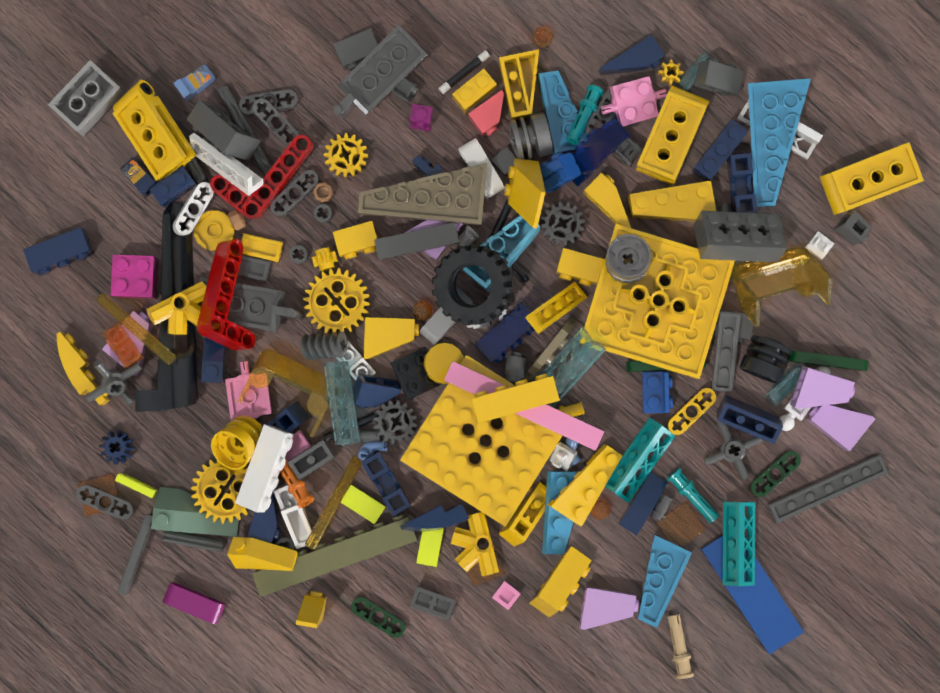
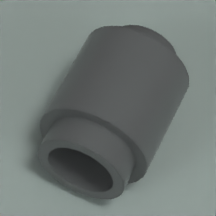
[504,352,527,382]

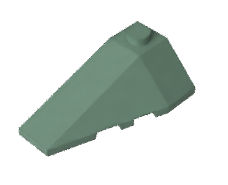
[151,487,239,537]

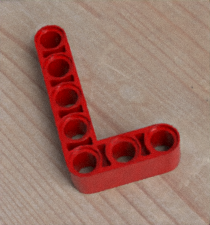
[210,135,314,219]
[197,239,256,351]

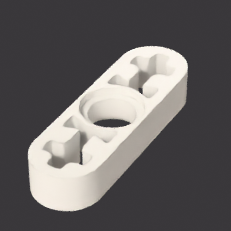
[173,182,214,236]

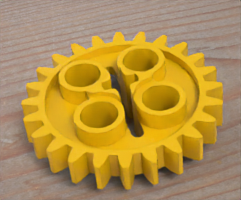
[303,268,370,333]
[191,460,248,524]

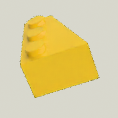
[499,49,539,121]
[529,546,592,617]

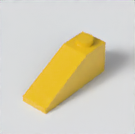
[583,173,631,228]
[499,482,546,547]
[227,537,298,571]
[296,591,327,628]

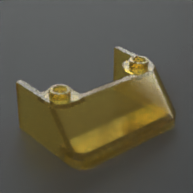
[732,247,833,327]
[236,349,335,438]

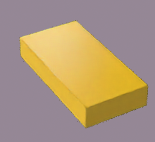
[241,233,284,263]

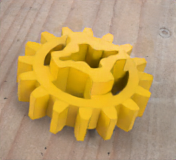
[324,133,368,178]

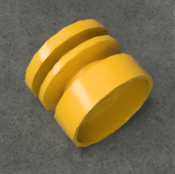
[211,415,263,470]

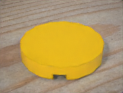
[194,210,235,251]
[424,343,464,384]

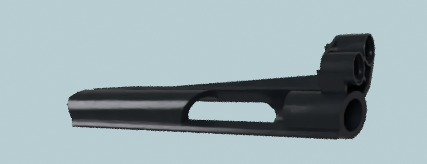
[135,203,198,412]

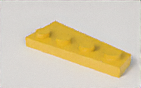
[548,444,622,527]

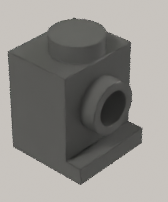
[834,211,872,245]

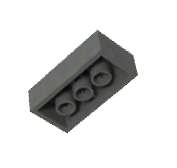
[693,211,787,262]

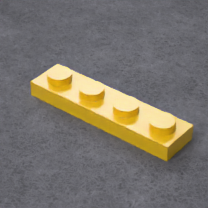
[525,282,588,334]

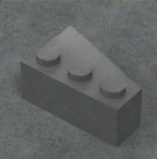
[187,99,261,161]

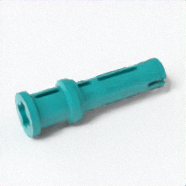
[566,84,604,145]
[666,467,719,523]

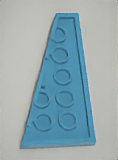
[748,78,811,207]

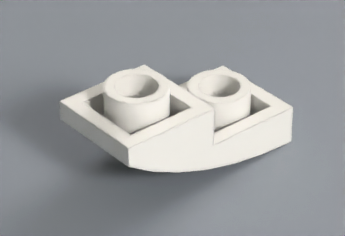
[337,340,376,380]

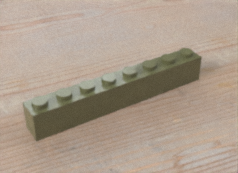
[252,514,418,597]

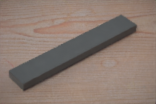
[767,454,889,524]

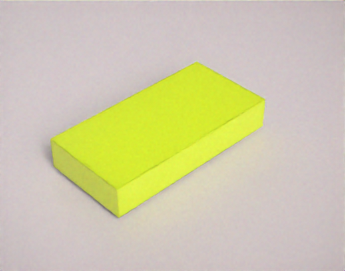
[115,473,158,498]
[340,485,386,524]
[416,529,444,567]

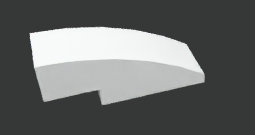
[273,483,316,549]

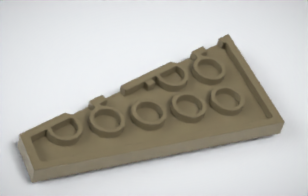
[358,163,487,225]

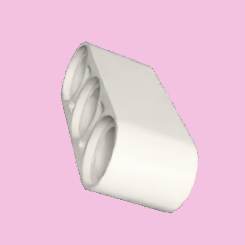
[458,138,505,199]

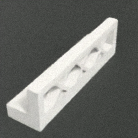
[736,99,823,160]
[189,133,263,196]

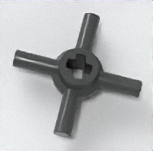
[85,360,142,405]
[703,422,763,480]

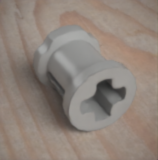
[457,225,480,247]

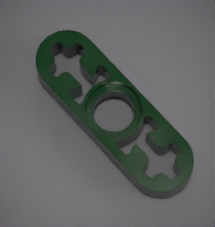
[750,451,801,497]
[351,596,406,638]

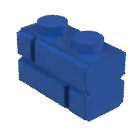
[539,152,581,194]

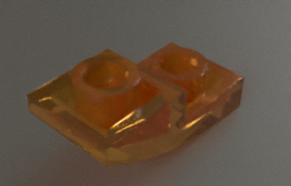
[101,321,144,369]

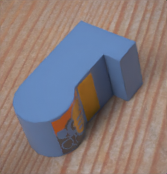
[174,65,216,102]

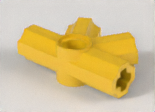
[146,281,206,335]
[451,512,499,576]

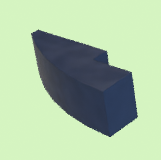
[618,472,668,536]
[400,504,469,532]

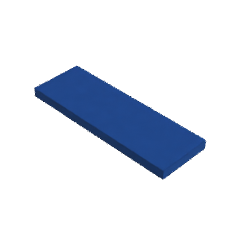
[701,535,804,655]

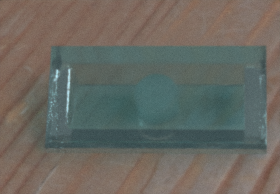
[765,367,801,406]

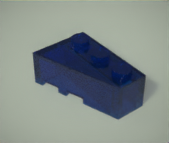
[572,118,631,187]
[475,302,535,363]

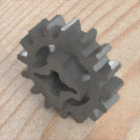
[540,202,585,247]
[372,400,417,445]

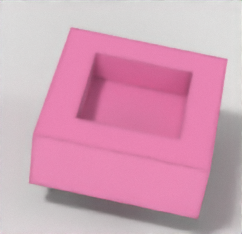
[492,580,521,610]

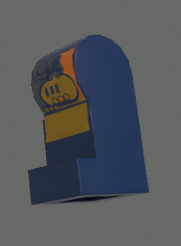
[120,158,157,198]

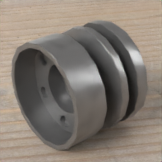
[509,112,553,159]
[605,234,651,284]

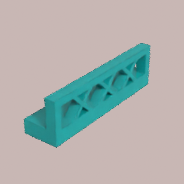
[605,418,675,503]
[723,502,755,586]

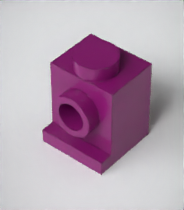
[410,104,433,132]

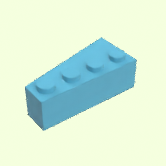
[462,216,541,293]

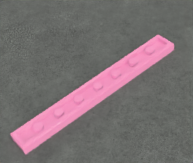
[444,362,604,451]

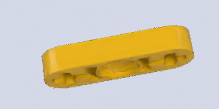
[667,388,716,435]

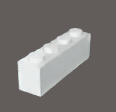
[235,425,293,512]

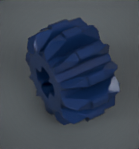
[99,430,135,465]

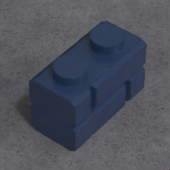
[149,165,197,209]

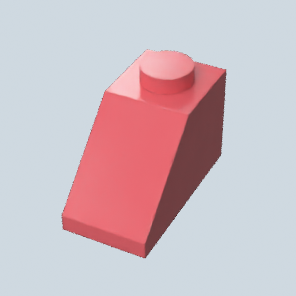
[468,90,504,137]

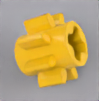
[657,59,684,87]
[312,247,338,271]

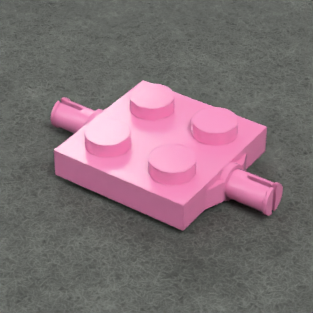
[601,76,667,127]
[225,361,272,420]

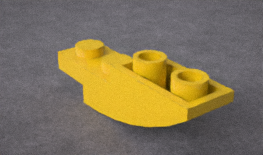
[56,332,110,406]

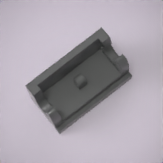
[409,587,456,622]

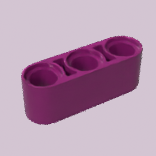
[162,582,225,624]

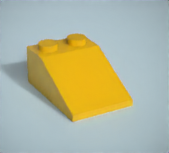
[504,158,546,228]

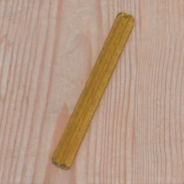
[97,293,176,365]
[305,456,362,550]

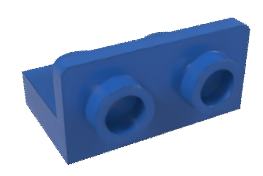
[642,371,673,413]

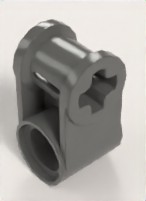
[604,130,643,167]

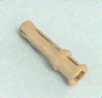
[667,614,694,679]

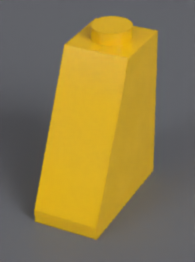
[364,317,419,360]

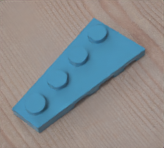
[537,70,594,155]
[542,471,581,554]
[638,535,692,628]

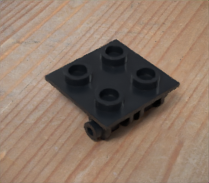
[390,348,442,400]

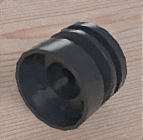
[739,335,793,384]

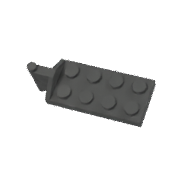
[333,25,428,118]
[198,277,305,332]

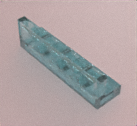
[535,328,606,407]
[324,361,360,447]

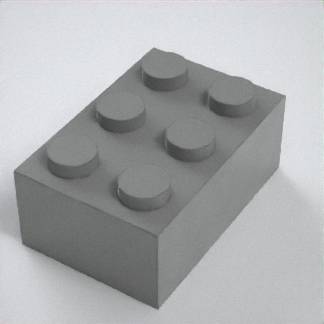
[48,60,125,137]

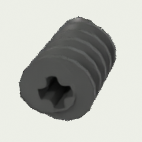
[300,332,348,360]

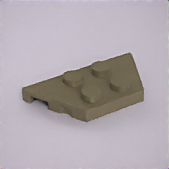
[524,316,578,382]

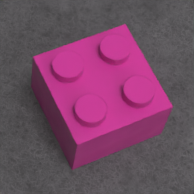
[111,255,159,299]

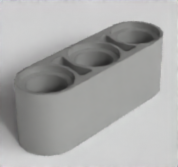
[419,288,474,346]

